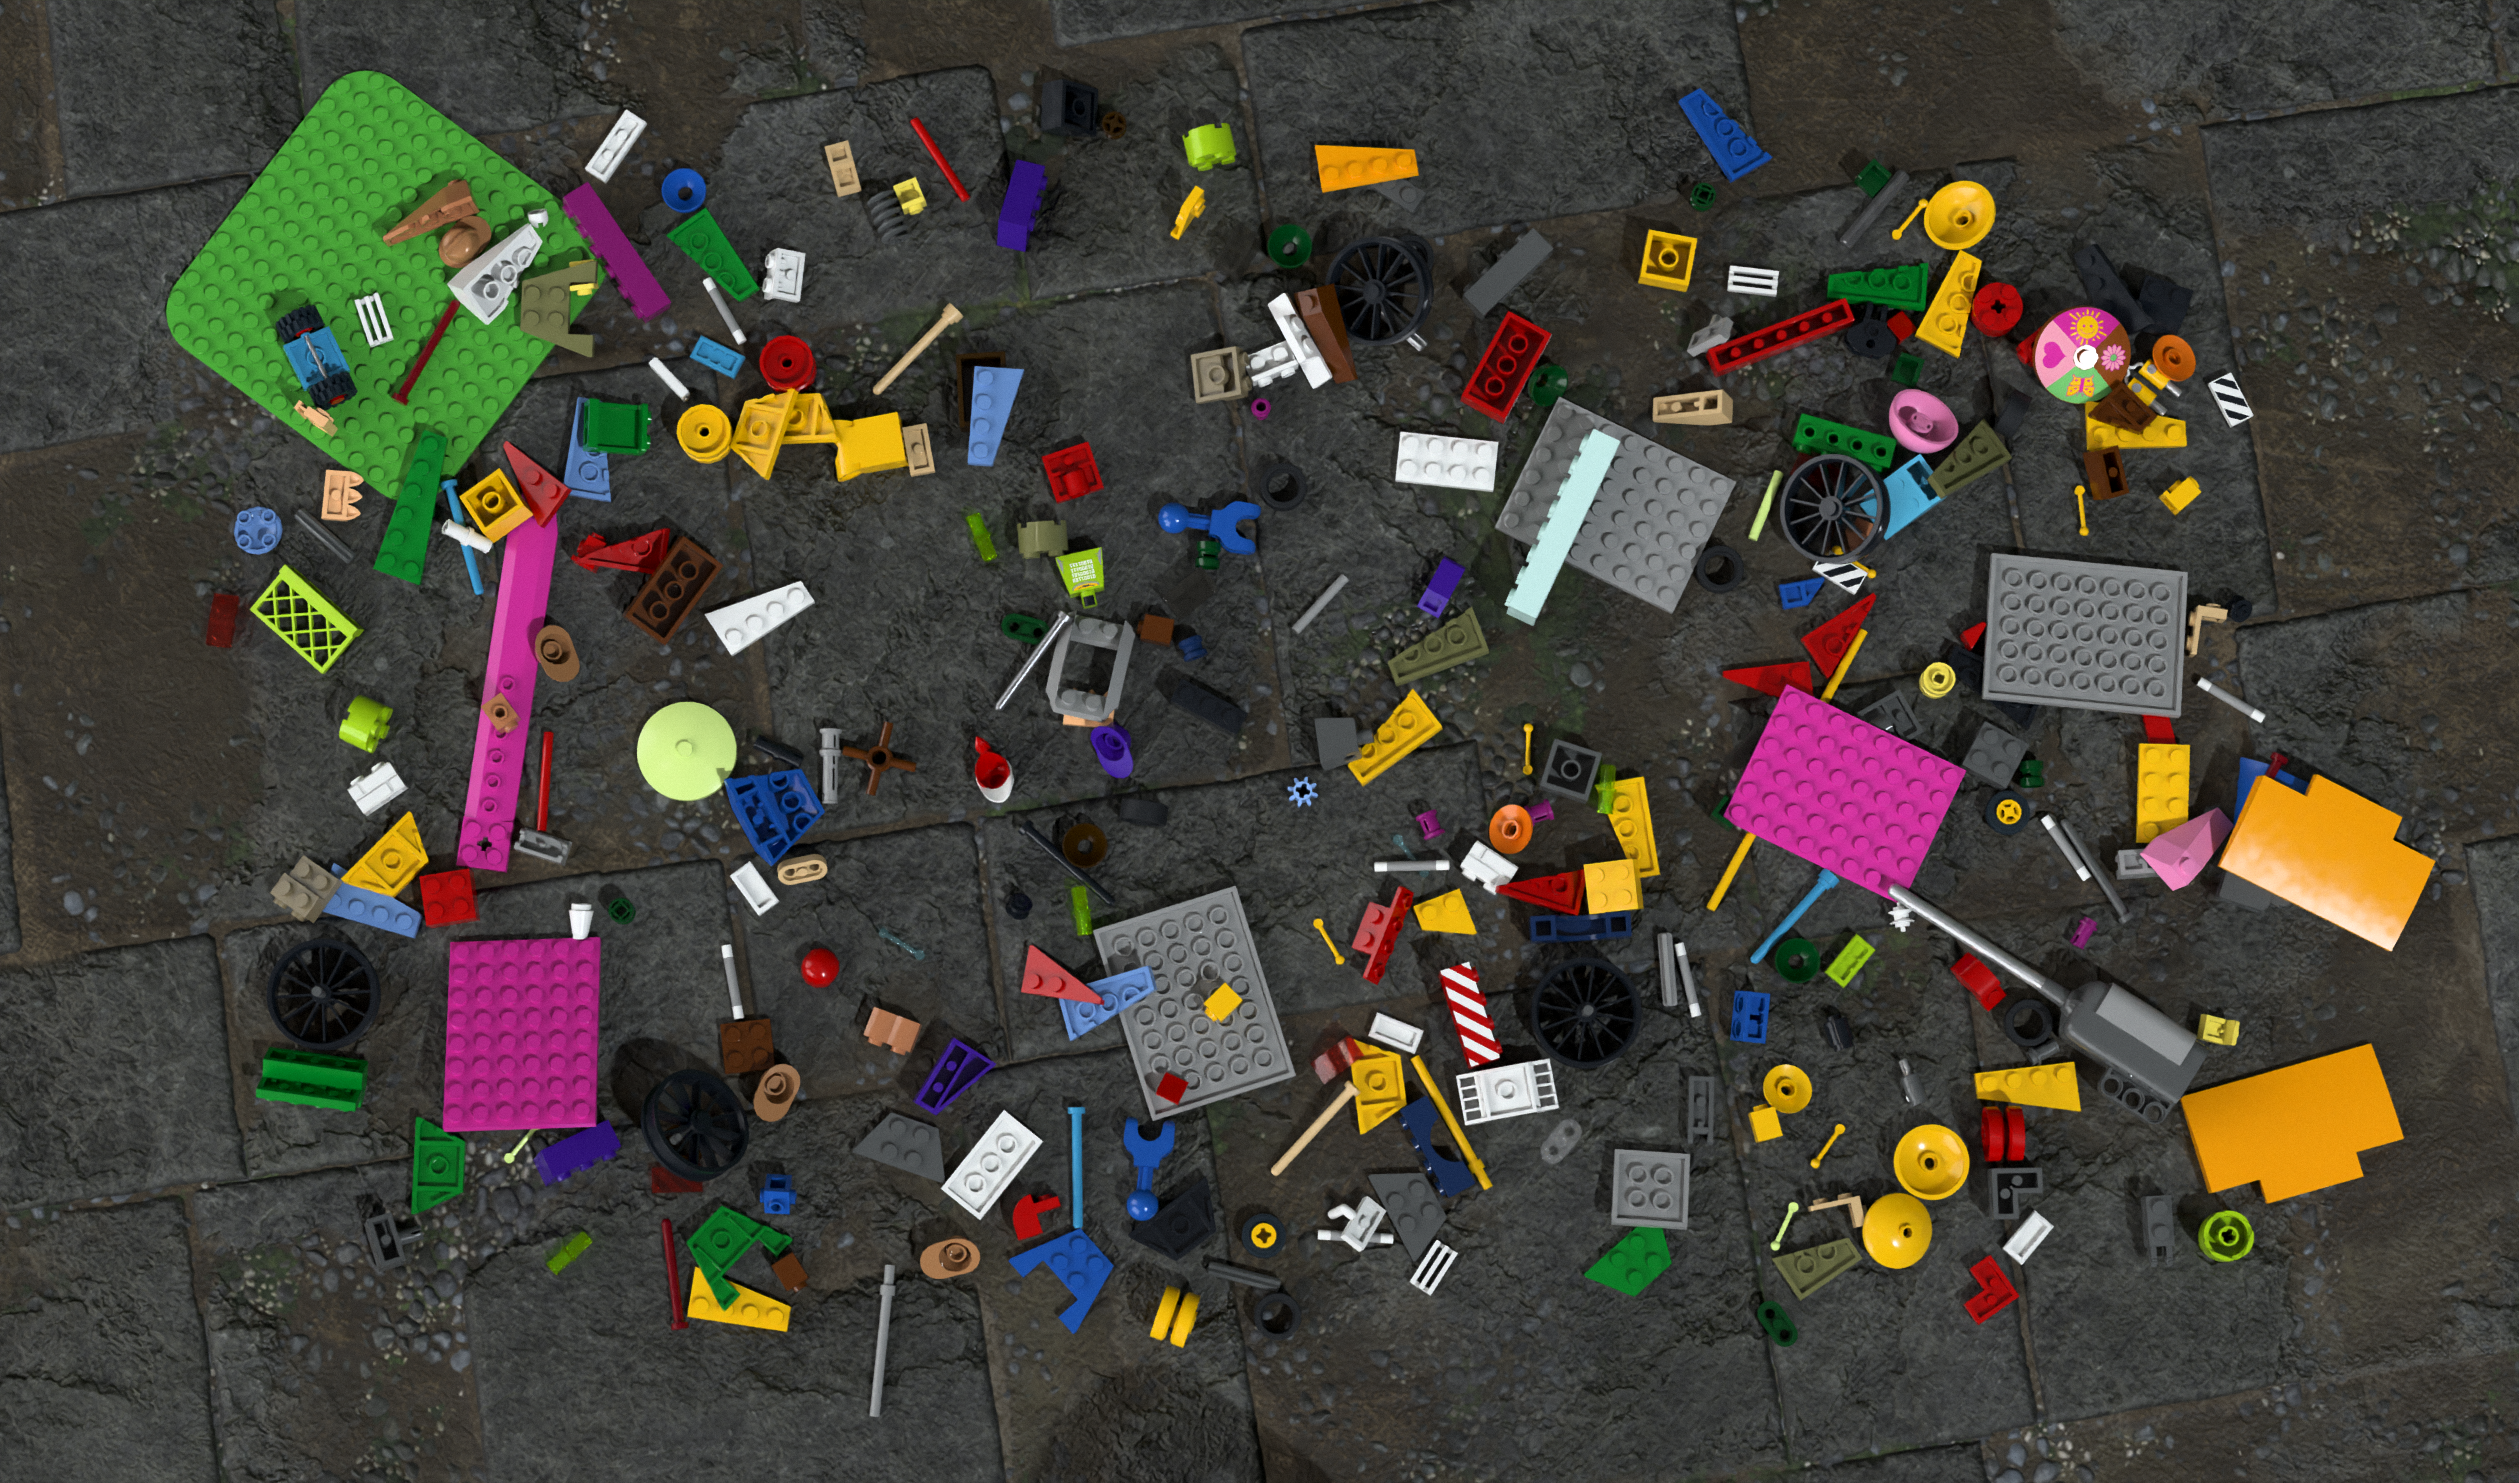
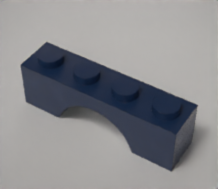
[1529,911,1632,944]
[1398,1096,1475,1199]

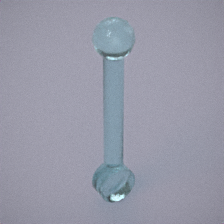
[1393,835,1429,877]
[879,928,925,960]

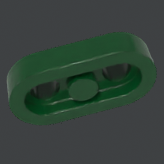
[1001,613,1050,646]
[1757,1301,1798,1347]

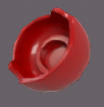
[801,948,839,988]

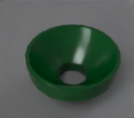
[1268,224,1312,269]
[1527,363,1568,407]
[1775,938,1820,984]

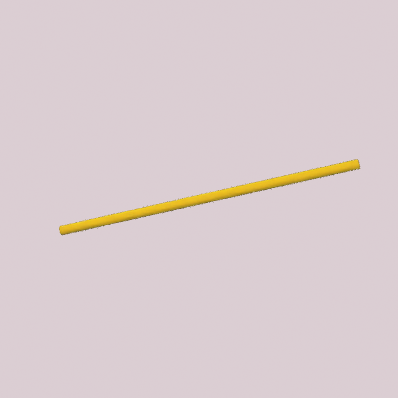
[1706,628,1868,912]

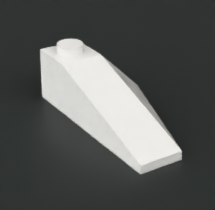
[447,223,543,325]

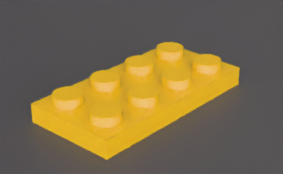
[2136,743,2190,843]

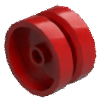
[759,335,817,394]
[1981,1106,2025,1162]

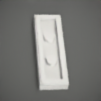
[585,109,647,184]

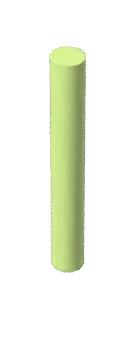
[1748,470,1784,541]

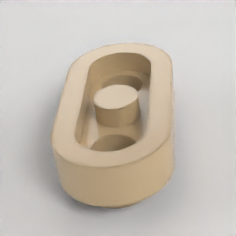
[777,854,827,885]

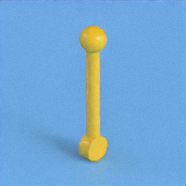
[1892,199,1928,240]
[2074,485,2089,536]
[1832,545,1876,578]
[1523,723,1533,775]
[1313,919,1345,965]
[1810,1124,1845,1168]

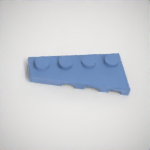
[968,366,1024,467]
[564,397,611,503]
[322,863,423,939]
[1059,966,1158,1041]

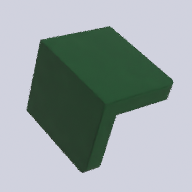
[1854,159,1892,199]
[1890,352,1925,388]
[1709,794,1734,832]

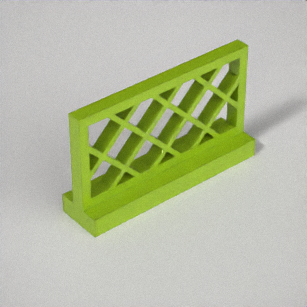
[250,564,365,674]

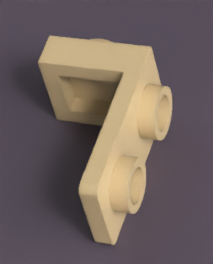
[2184,603,2228,658]
[1808,1192,1867,1228]

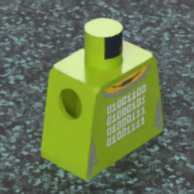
[1055,547,1104,609]

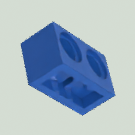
[1730,990,1770,1044]

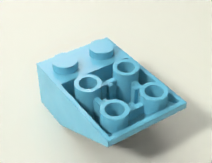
[1859,454,1947,541]

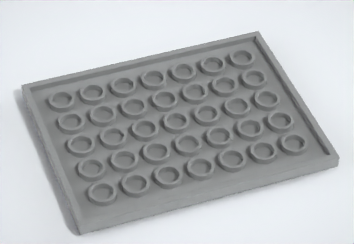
[1494,397,1736,614]
[1982,553,2188,718]
[1093,886,1296,1121]

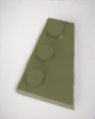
[1771,1238,1863,1301]

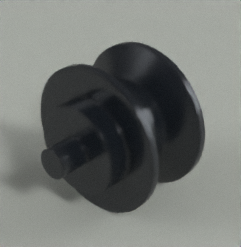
[2224,595,2252,623]
[1005,893,1033,920]

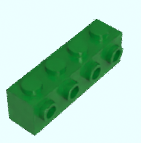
[1792,413,1897,474]

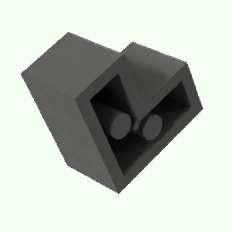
[1987,1168,2043,1220]

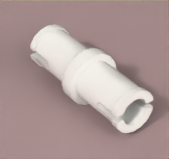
[442,519,493,554]

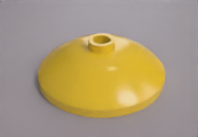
[1924,181,1996,250]
[1893,1124,1970,1200]
[1862,1193,1932,1269]

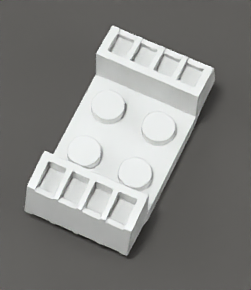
[1456,1058,1559,1126]

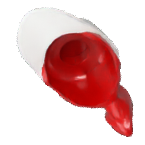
[975,736,1014,803]

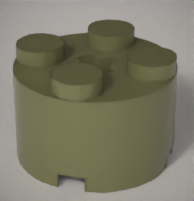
[1017,520,1068,559]

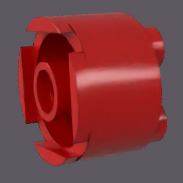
[1969,282,2023,337]

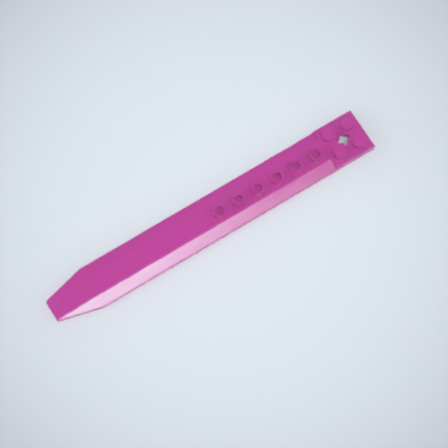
[456,492,559,873]

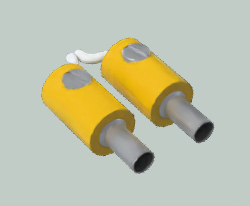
[2124,358,2183,416]

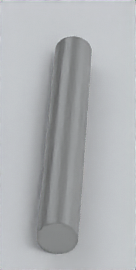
[1292,574,1349,634]

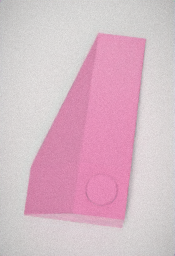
[2140,807,2234,891]

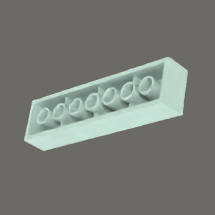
[1505,429,1620,626]

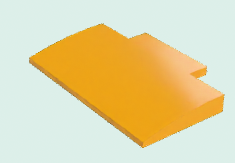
[2218,774,2435,951]
[2180,1043,2404,1204]

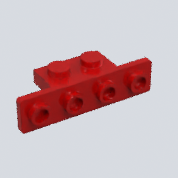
[1351,886,1414,985]

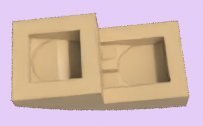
[825,140,862,197]

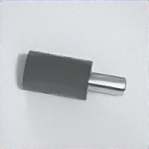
[1899,1059,1928,1107]

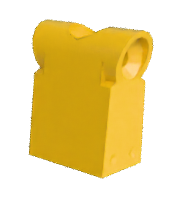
[833,412,909,482]

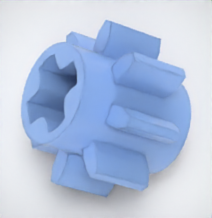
[1288,777,1318,808]

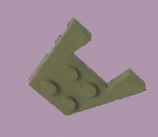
[520,261,598,357]

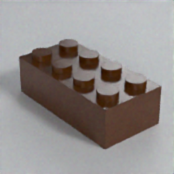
[622,536,724,645]

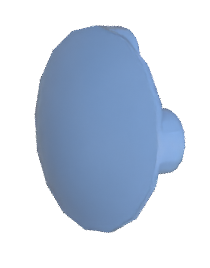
[234,506,283,555]

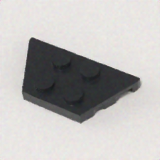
[1128,1177,1217,1262]

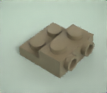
[1191,346,1252,404]
[270,855,343,923]

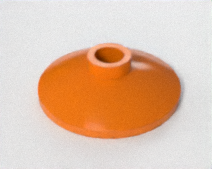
[2152,335,2196,381]
[1489,805,1533,854]

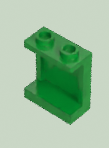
[583,398,651,456]

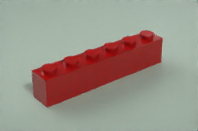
[1706,298,1855,378]

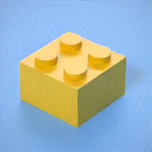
[1638,229,1697,292]
[459,468,533,543]
[1584,859,1644,914]

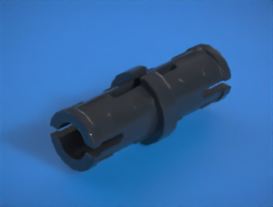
[753,734,805,769]

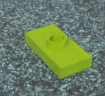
[1824,934,1875,988]

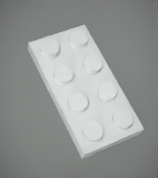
[1395,432,1498,492]
[941,1110,1043,1220]

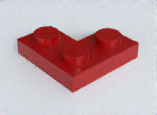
[1963,1255,2019,1325]

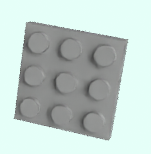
[1611,1149,1690,1230]

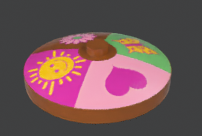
[2032,305,2131,404]

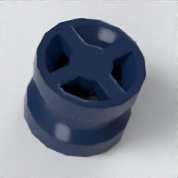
[1178,635,1208,662]

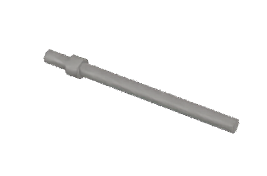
[869,1265,896,1417]

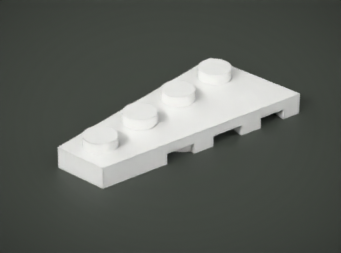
[704,581,815,657]

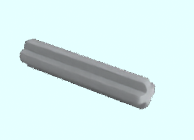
[1657,933,1678,1007]

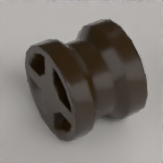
[1102,111,1127,140]

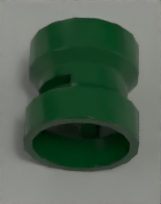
[1690,183,1716,212]
[1195,541,1221,570]
[2019,760,2045,788]
[608,898,636,925]

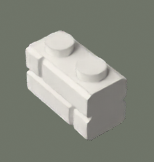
[347,761,408,816]
[1460,841,1519,895]

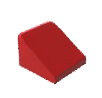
[1886,311,1918,345]
[1960,622,1986,651]
[1155,1072,1189,1105]

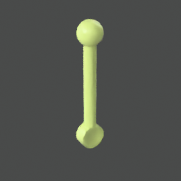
[504,1129,540,1163]
[1770,1202,1799,1251]

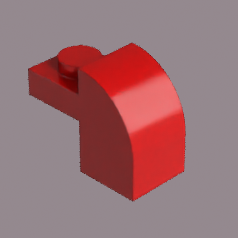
[1950,952,2006,1012]
[1013,1193,1061,1241]

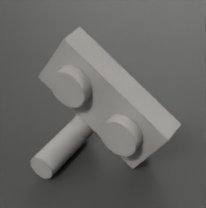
[1687,314,1737,357]

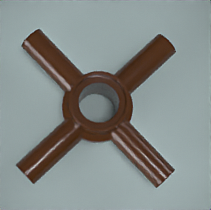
[842,722,917,796]

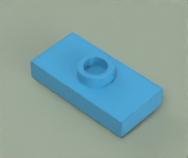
[690,335,745,380]

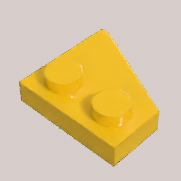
[1170,186,1206,240]
[1413,889,1477,935]

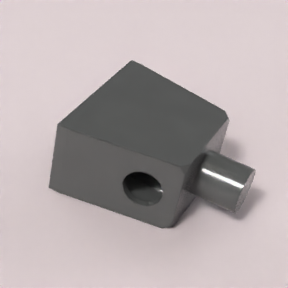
[1314,718,1374,771]

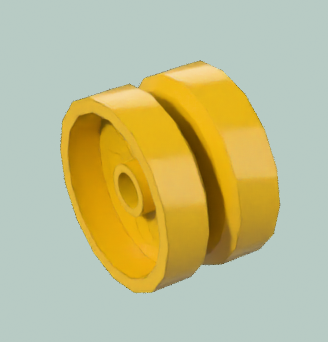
[677,404,734,464]
[1150,1285,1201,1348]

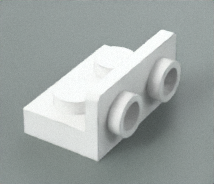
[762,248,805,303]
[1245,340,1299,387]

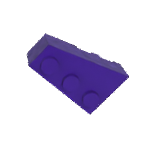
[997,159,1048,252]
[912,1037,996,1115]
[533,1120,621,1187]

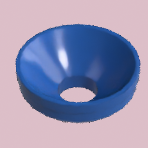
[661,168,707,213]

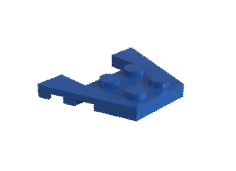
[1009,1228,1114,1334]

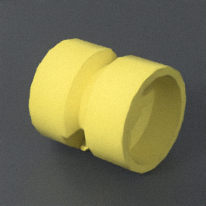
[1919,662,1955,699]

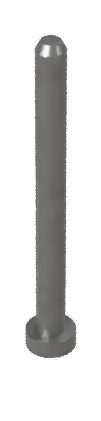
[995,609,1074,712]

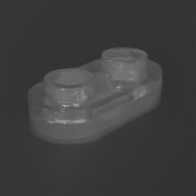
[1540,1119,1582,1164]

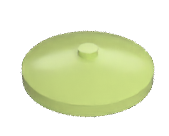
[637,702,737,801]

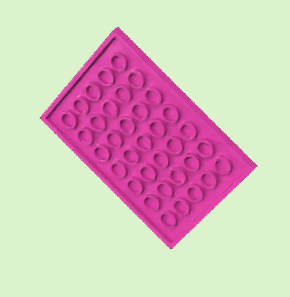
[1722,684,1966,903]
[443,937,601,1132]

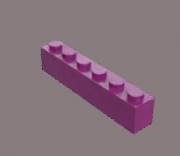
[562,182,671,324]

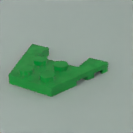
[686,1206,793,1312]

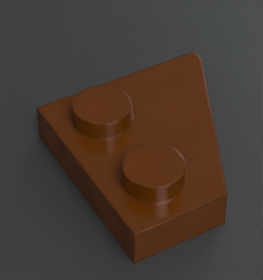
[2088,382,2157,435]

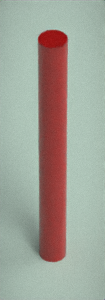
[910,117,971,202]
[536,732,554,831]

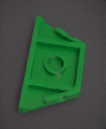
[411,1117,467,1214]
[1583,1226,1672,1297]

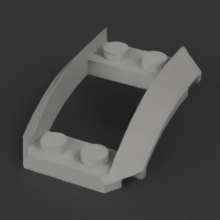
[1045,610,1136,723]

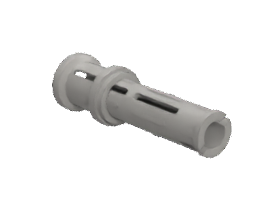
[819,728,842,804]

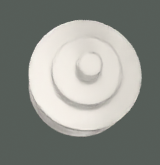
[1888,902,1915,932]

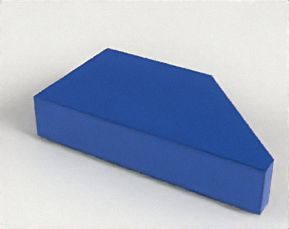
[1778,577,1825,610]

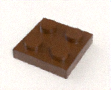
[720,1019,776,1075]

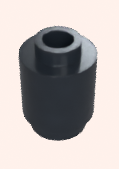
[1823,1014,1854,1052]

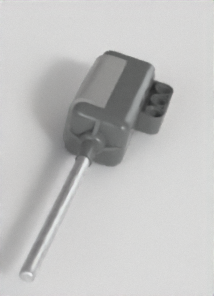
[1888,883,2210,1125]

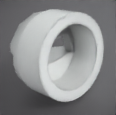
[527,209,548,228]

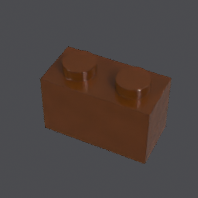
[2082,445,2129,501]

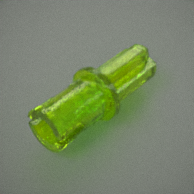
[966,513,997,562]
[1597,764,1617,814]
[1071,886,1093,936]
[546,1232,592,1275]

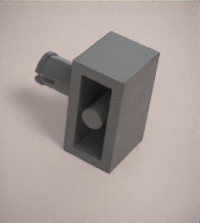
[364,1212,424,1272]

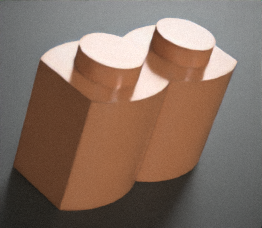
[863,1007,922,1055]

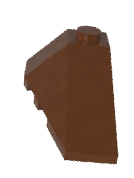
[1293,283,1358,384]

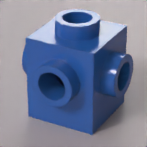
[760,1174,797,1215]

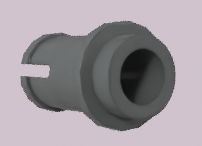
[2026,1038,2060,1065]

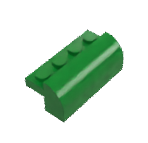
[256,1047,368,1112]

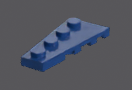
[1678,88,1772,183]

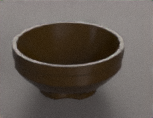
[1062,823,1108,868]

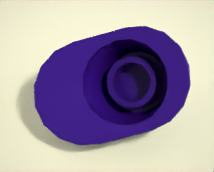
[1091,721,1134,778]

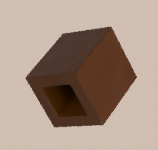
[1137,614,1175,647]
[771,1252,810,1293]

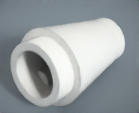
[569,903,594,939]

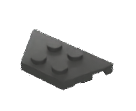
[853,1112,946,1184]
[1368,1173,1447,1262]

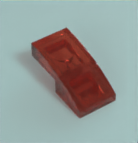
[206,593,240,648]
[1310,1035,1365,1084]

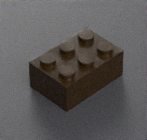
[956,351,1010,432]

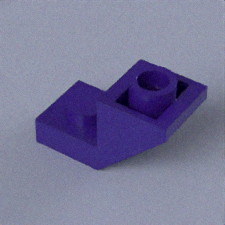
[1417,556,1466,618]

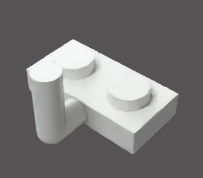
[1328,1196,1386,1252]

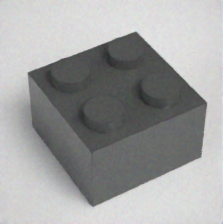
[1959,721,2029,791]
[1538,739,1602,804]

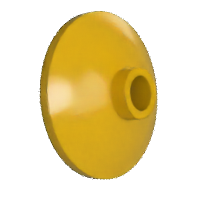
[1763,1064,1812,1113]

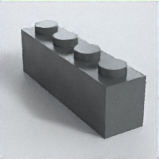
[1462,228,1554,321]

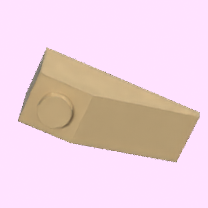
[1653,389,1733,426]

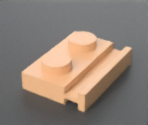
[294,400,338,437]

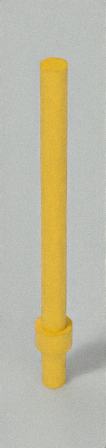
[1410,1055,1493,1191]

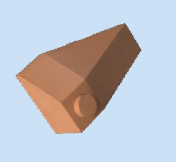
[383,179,480,247]

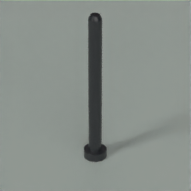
[1018,819,1115,906]

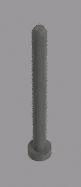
[2060,818,2136,925]

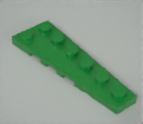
[373,430,448,586]

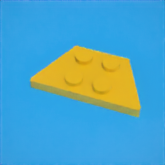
[730,388,799,480]
[781,393,840,444]
[341,811,429,898]
[1347,1038,1407,1135]

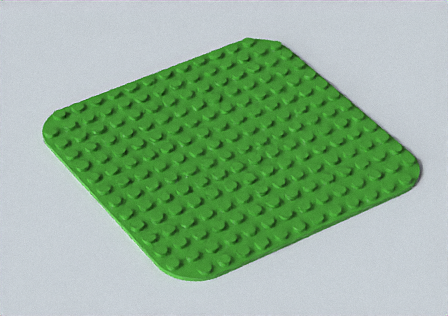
[166,71,606,501]

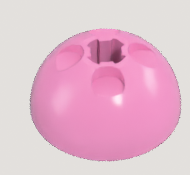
[1889,389,1958,453]

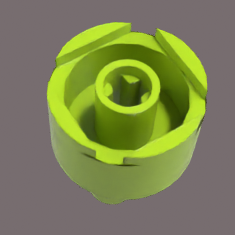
[1182,123,1237,171]
[339,695,393,754]
[2198,1211,2254,1262]

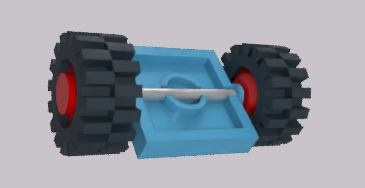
[276,305,358,410]

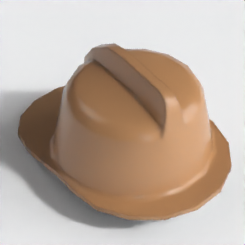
[439,216,492,268]
[535,625,580,682]
[753,1064,800,1122]
[920,1235,980,1279]

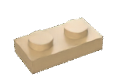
[902,423,935,477]

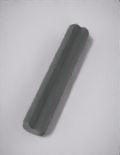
[294,508,356,563]
[1207,1261,1281,1292]

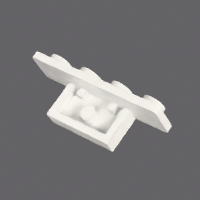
[1268,293,1332,389]

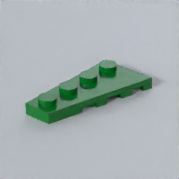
[666,208,761,302]
[1826,263,1928,312]

